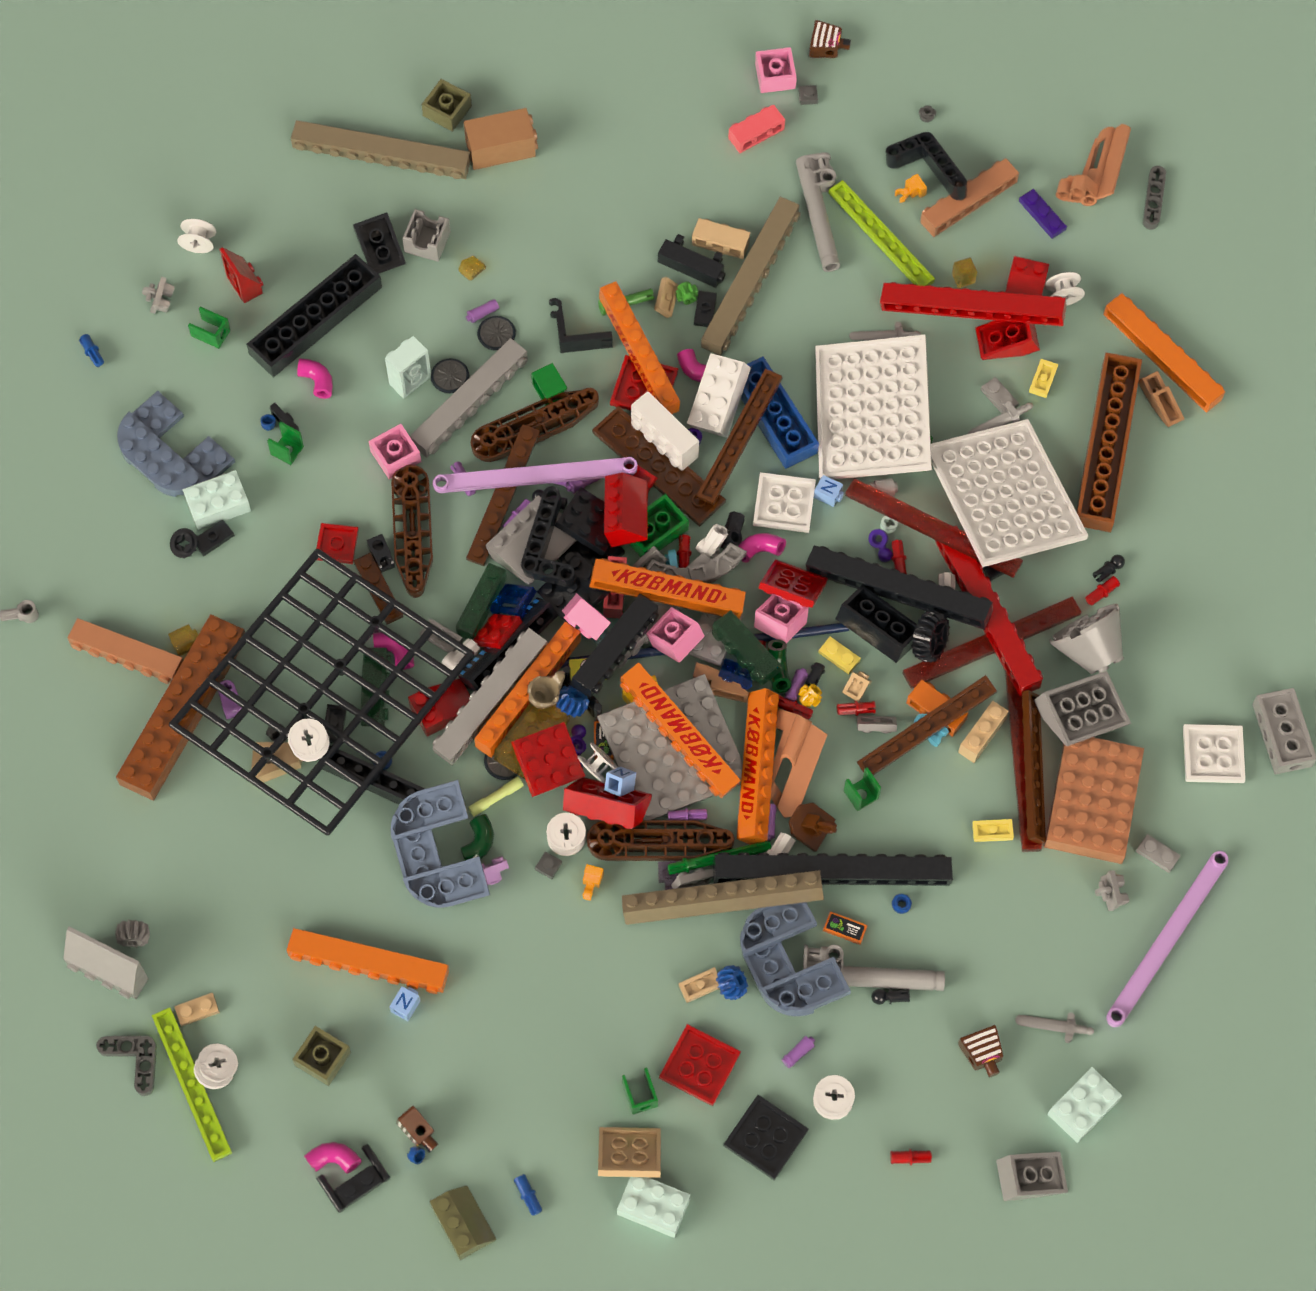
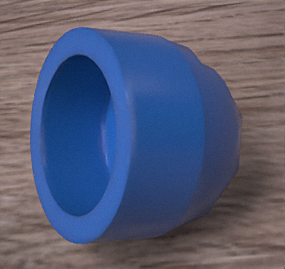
[260,414,276,431]
[407,1146,425,1164]

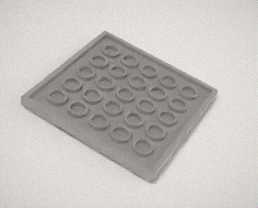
[597,674,743,820]

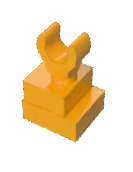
[895,174,927,203]
[583,864,604,901]

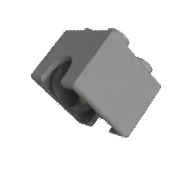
[403,209,450,262]

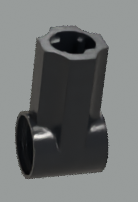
[720,511,745,549]

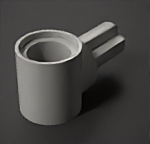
[0,600,39,623]

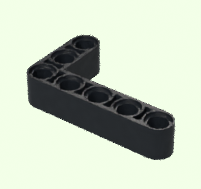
[886,132,967,200]
[521,486,577,587]

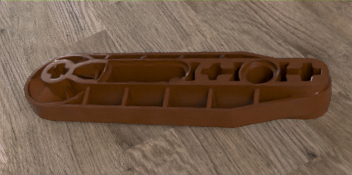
[470,388,599,462]
[391,465,433,598]
[587,820,735,861]

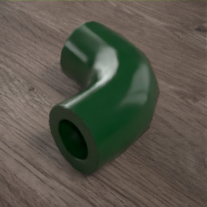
[768,640,791,693]
[460,814,494,860]

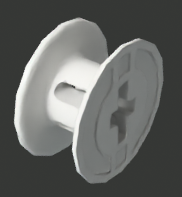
[177,219,217,253]
[1045,272,1085,306]
[288,719,330,762]
[577,742,618,783]
[546,813,586,856]
[194,1044,238,1089]
[813,1075,855,1120]

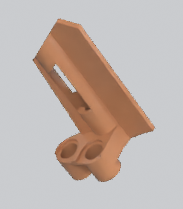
[1056,124,1131,206]
[771,709,828,818]

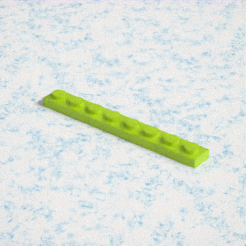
[829,180,935,286]
[151,1007,232,1162]

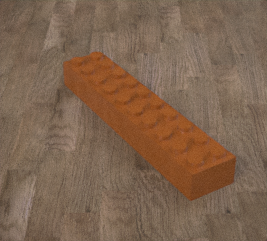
[1076,352,1142,532]
[116,614,245,801]

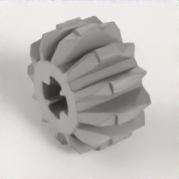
[115,920,150,948]

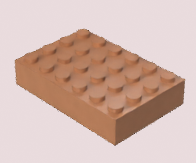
[1044,737,1144,864]

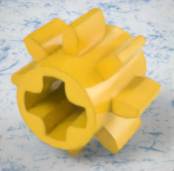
[798,684,822,708]

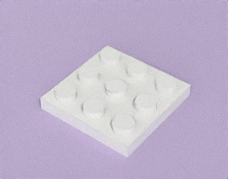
[753,472,816,533]
[1183,724,1246,783]

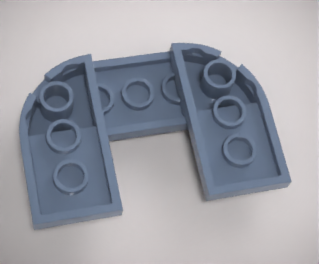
[117,391,235,497]
[391,780,490,908]
[740,902,851,1016]

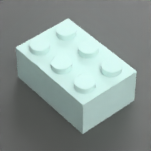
[385,336,431,399]
[182,470,251,530]
[1047,1067,1122,1143]
[617,1177,690,1238]

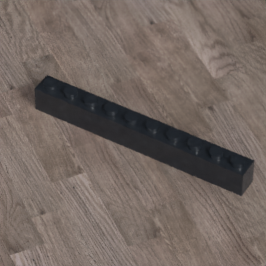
[806,545,993,630]

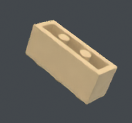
[692,218,750,259]
[958,701,1009,763]

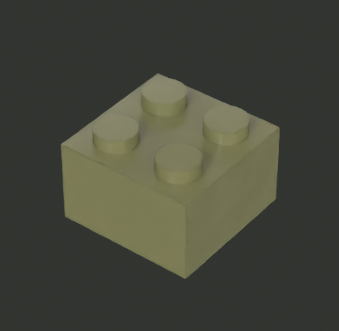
[421,79,472,132]
[292,1026,351,1086]

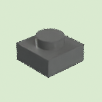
[798,85,818,105]
[535,852,562,879]

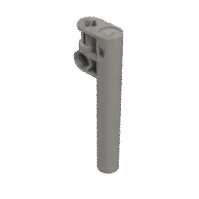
[796,152,840,272]
[803,945,945,991]

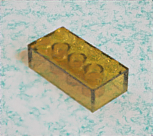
[494,703,570,779]

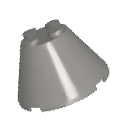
[1049,604,1124,674]

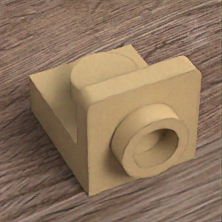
[842,671,872,702]

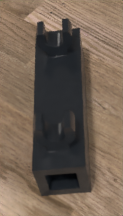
[658,234,726,288]

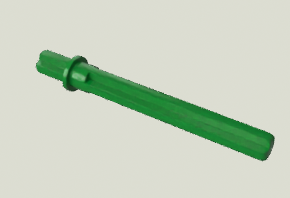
[667,841,771,875]

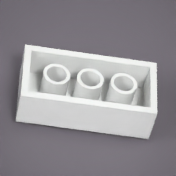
[687,353,751,438]
[631,391,699,471]

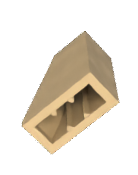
[251,742,303,783]

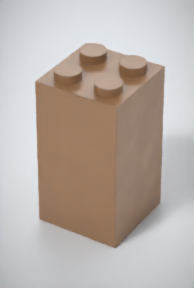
[464,108,538,170]

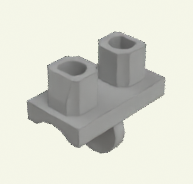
[142,276,175,314]
[1095,870,1129,911]

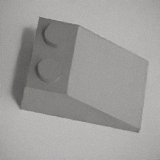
[996,1152,1068,1201]

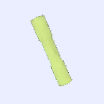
[468,776,524,817]

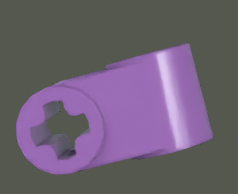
[218,680,242,720]

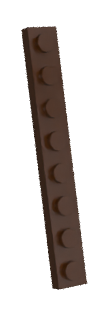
[697,369,783,505]
[466,424,540,566]
[857,675,997,775]
[1022,690,1046,844]

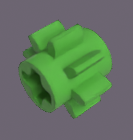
[675,282,699,305]

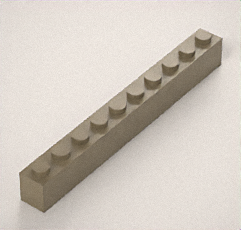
[291,120,471,179]
[701,197,801,356]
[622,870,824,925]

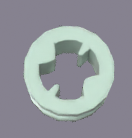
[880,515,898,533]

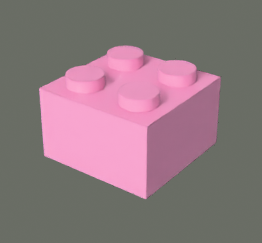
[755,47,797,93]
[369,424,421,480]
[562,593,611,640]
[754,594,809,643]
[646,607,705,663]

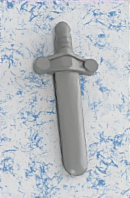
[849,322,921,340]
[968,401,1033,434]
[1015,1012,1094,1043]

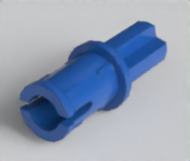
[79,334,104,367]
[514,1174,542,1216]

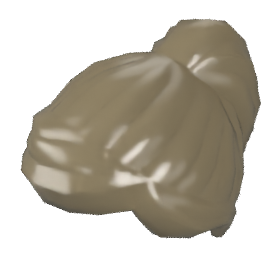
[527,671,565,708]

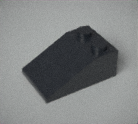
[353,212,406,274]

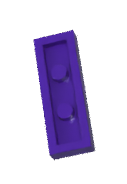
[1019,188,1067,239]

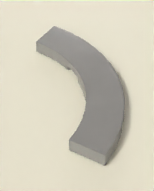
[646,543,747,583]

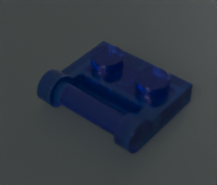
[490,583,537,618]
[718,658,756,690]

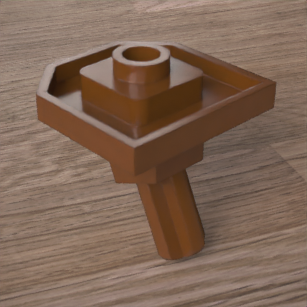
[789,803,837,852]

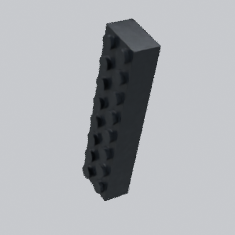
[246,254,382,378]

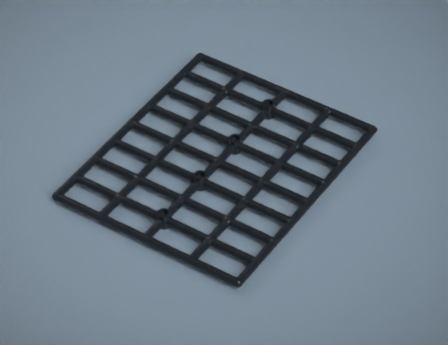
[169,549,474,836]

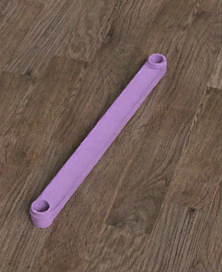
[433,457,638,493]
[1106,851,1228,1027]

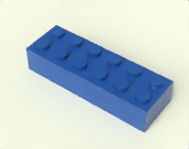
[741,356,819,469]

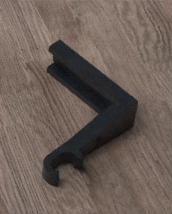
[549,298,613,353]

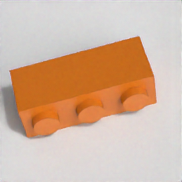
[906,680,968,737]

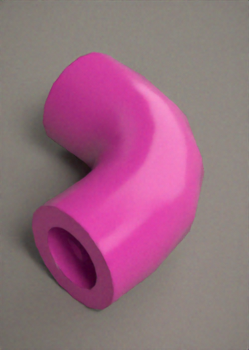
[677,349,706,383]
[297,358,333,399]
[738,533,786,563]
[373,632,414,670]
[304,1142,362,1174]

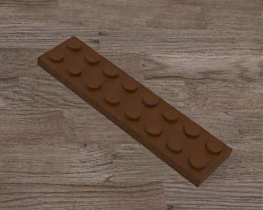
[592,406,726,527]

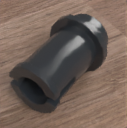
[805,662,825,686]

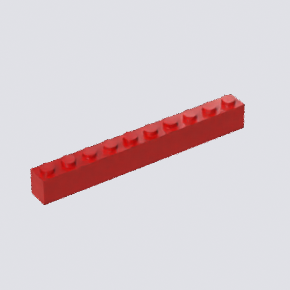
[880,282,1067,326]
[935,525,1043,696]

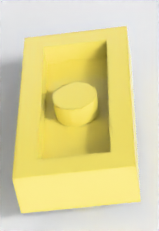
[1029,359,1058,398]
[818,636,861,675]
[972,819,1014,842]

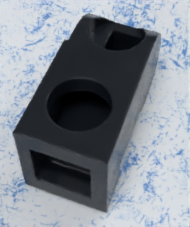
[366,534,395,573]

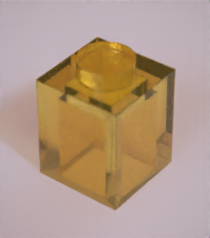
[952,257,977,288]
[168,624,198,656]

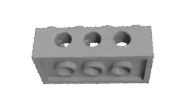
[1252,688,1316,775]

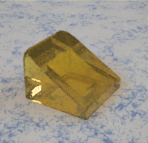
[458,255,486,281]

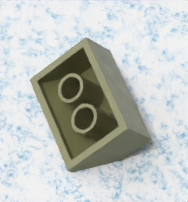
[429,1185,497,1260]

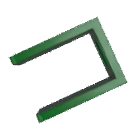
[188,306,231,349]
[531,363,567,406]
[267,422,304,465]
[844,767,881,811]
[622,1068,658,1115]

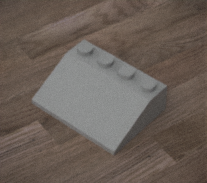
[486,495,577,586]
[1034,671,1131,747]
[63,927,148,999]

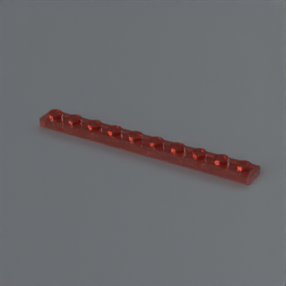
[845,478,1023,578]
[902,596,1081,689]
[1005,671,1042,852]

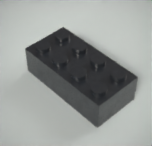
[835,585,917,663]

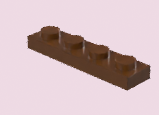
[353,553,404,625]

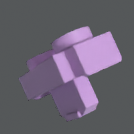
[482,856,509,885]

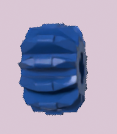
[556,685,589,718]
[716,965,749,1000]

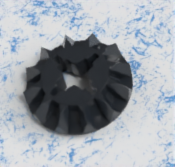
[170,528,199,559]

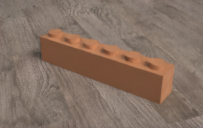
[920,158,1019,237]
[67,618,183,684]

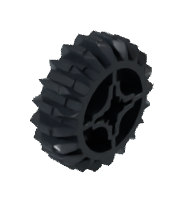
[911,611,950,663]

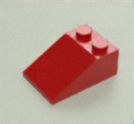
[219,247,263,303]
[1005,256,1049,295]
[975,321,1040,360]
[408,679,470,737]

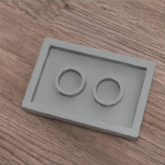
[688,612,743,666]

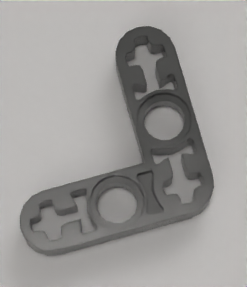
[96,1036,157,1096]

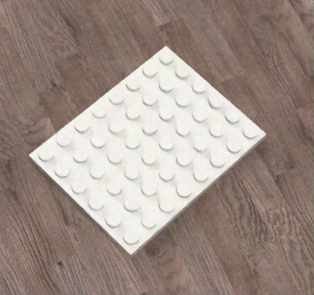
[815,335,932,480]
[931,419,1088,567]

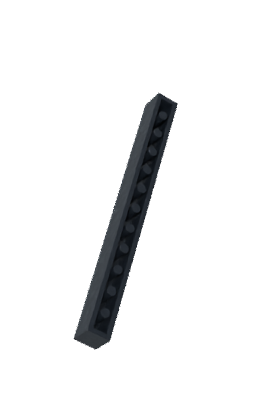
[713,852,953,886]

